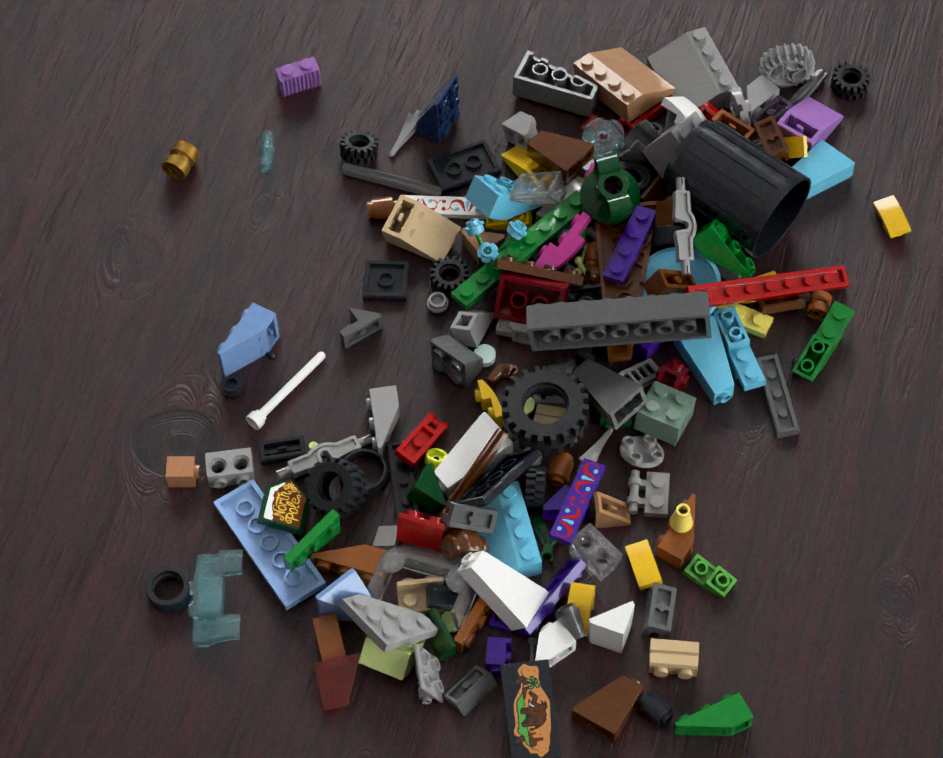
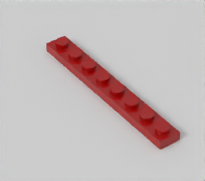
[684,265,850,307]

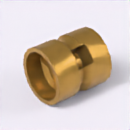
[161,140,199,181]

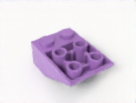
[777,96,844,153]

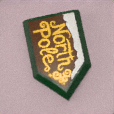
[257,477,309,536]

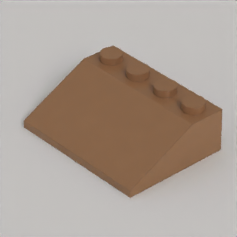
[573,47,676,123]

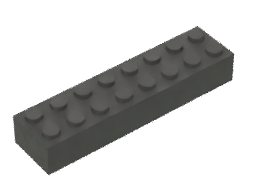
[526,291,712,351]

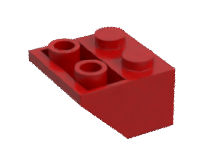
[396,509,451,553]

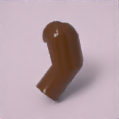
[485,364,519,386]

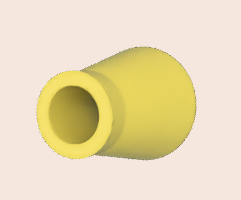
[670,503,693,533]

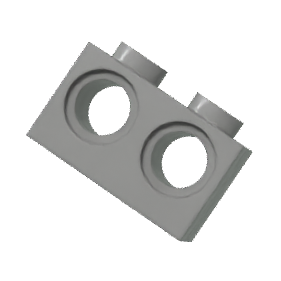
[205,447,255,489]

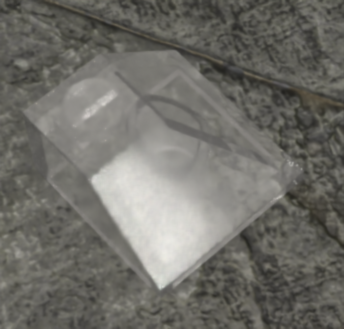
[509,171,567,207]

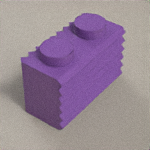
[275,57,321,97]

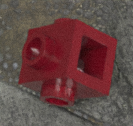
[656,359,690,391]

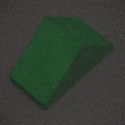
[406,463,446,515]

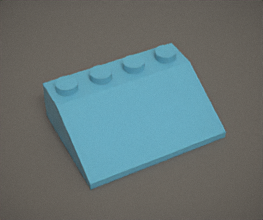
[464,481,542,590]

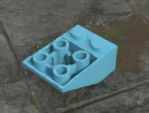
[465,174,546,220]

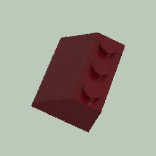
[493,270,570,324]

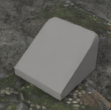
[373,525,399,553]

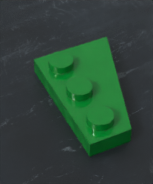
[283,509,341,572]

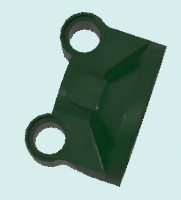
[580,153,640,225]

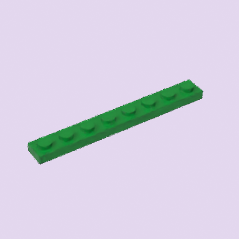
[451,190,585,310]

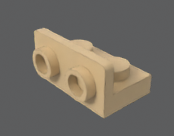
[396,575,446,614]

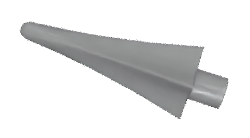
[389,110,422,157]
[576,428,613,472]

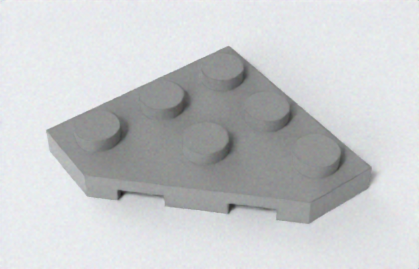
[340,594,439,652]

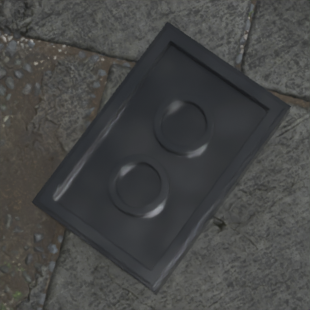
[427,139,501,195]

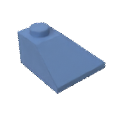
[315,568,372,621]

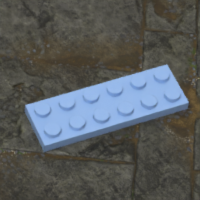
[213,479,326,611]

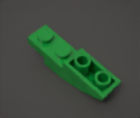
[792,301,855,382]

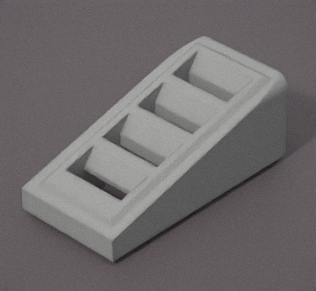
[618,358,659,389]

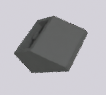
[430,335,483,388]

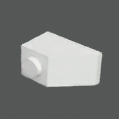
[535,619,576,668]

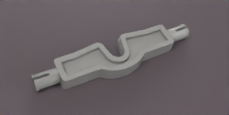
[672,177,697,276]
[276,434,372,480]

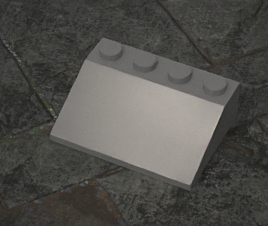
[647,27,738,115]

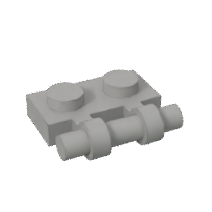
[626,470,670,518]

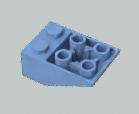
[217,303,280,377]

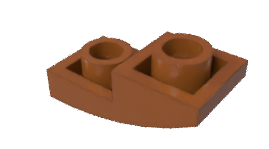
[313,613,347,669]

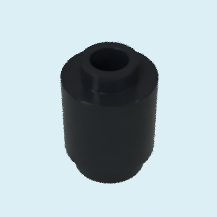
[636,691,673,727]

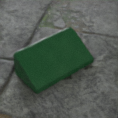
[426,607,456,662]

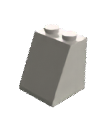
[642,111,703,178]

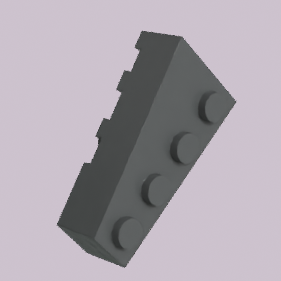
[512,50,599,117]

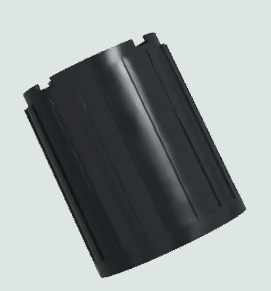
[661,119,811,259]

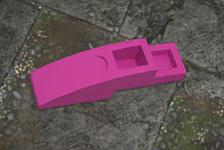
[535,212,592,270]

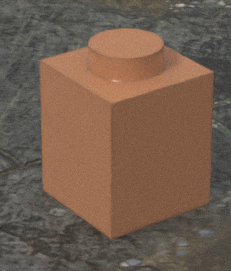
[165,456,201,487]

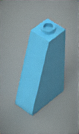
[792,140,855,200]
[674,315,735,405]

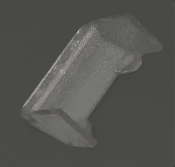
[368,543,477,630]

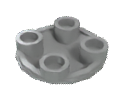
[619,434,665,468]

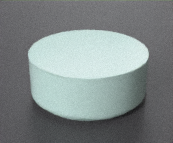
[474,344,496,367]

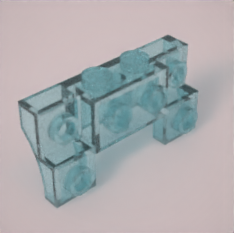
[189,549,243,647]

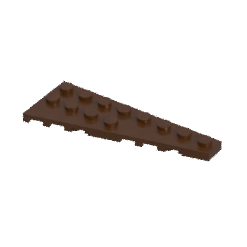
[595,201,656,362]

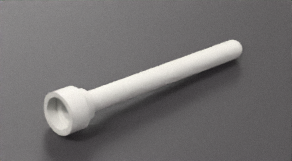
[246,352,326,430]

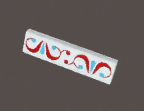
[404,195,486,220]

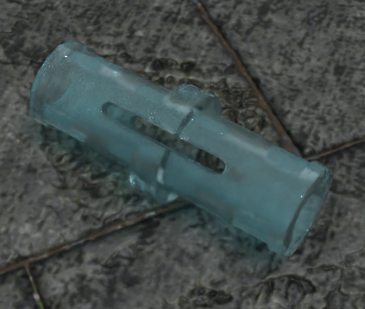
[258,131,275,173]

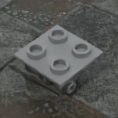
[414,643,444,704]

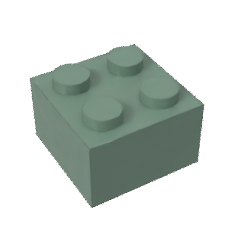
[634,381,696,446]

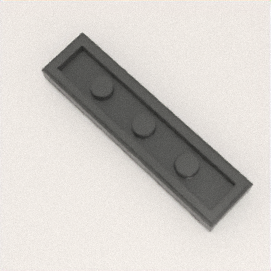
[756,354,800,438]

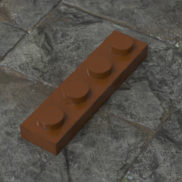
[493,255,584,286]

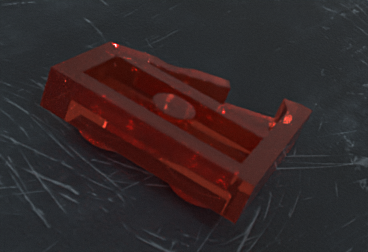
[314,653,360,712]

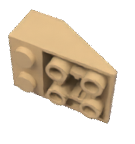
[381,195,461,263]

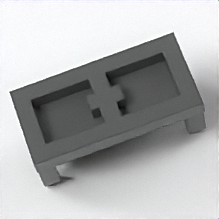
[442,501,498,534]
[641,582,677,639]

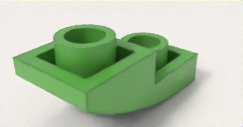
[682,553,737,598]

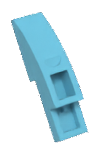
[713,306,766,391]

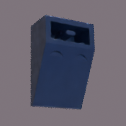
[416,74,460,144]

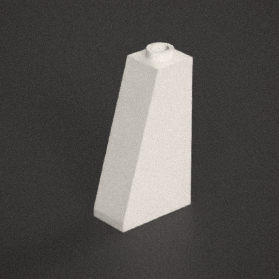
[434,412,513,499]
[457,550,549,631]

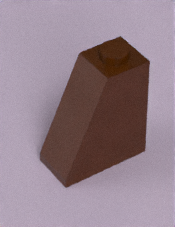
[527,131,594,183]
[572,675,644,743]

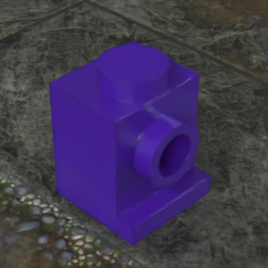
[485,637,512,676]

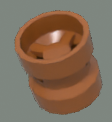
[806,290,832,321]

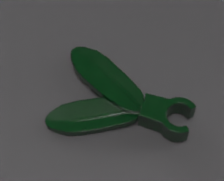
[533,517,558,566]

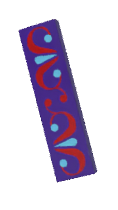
[549,458,606,546]

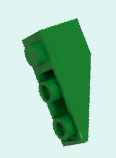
[693,218,756,278]
[673,692,754,736]

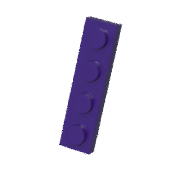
[603,205,656,286]
[515,559,587,635]

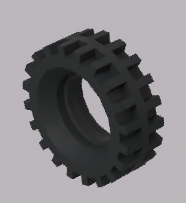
[502,365,589,456]

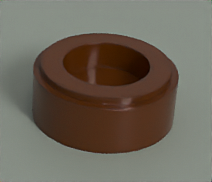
[585,265,600,285]

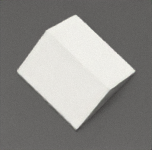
[588,601,635,654]

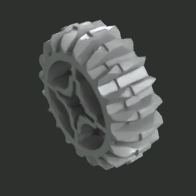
[759,43,815,88]

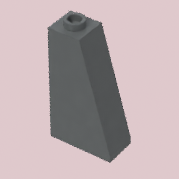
[572,359,648,430]

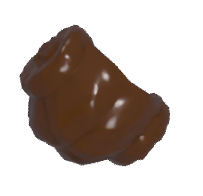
[441,528,488,560]

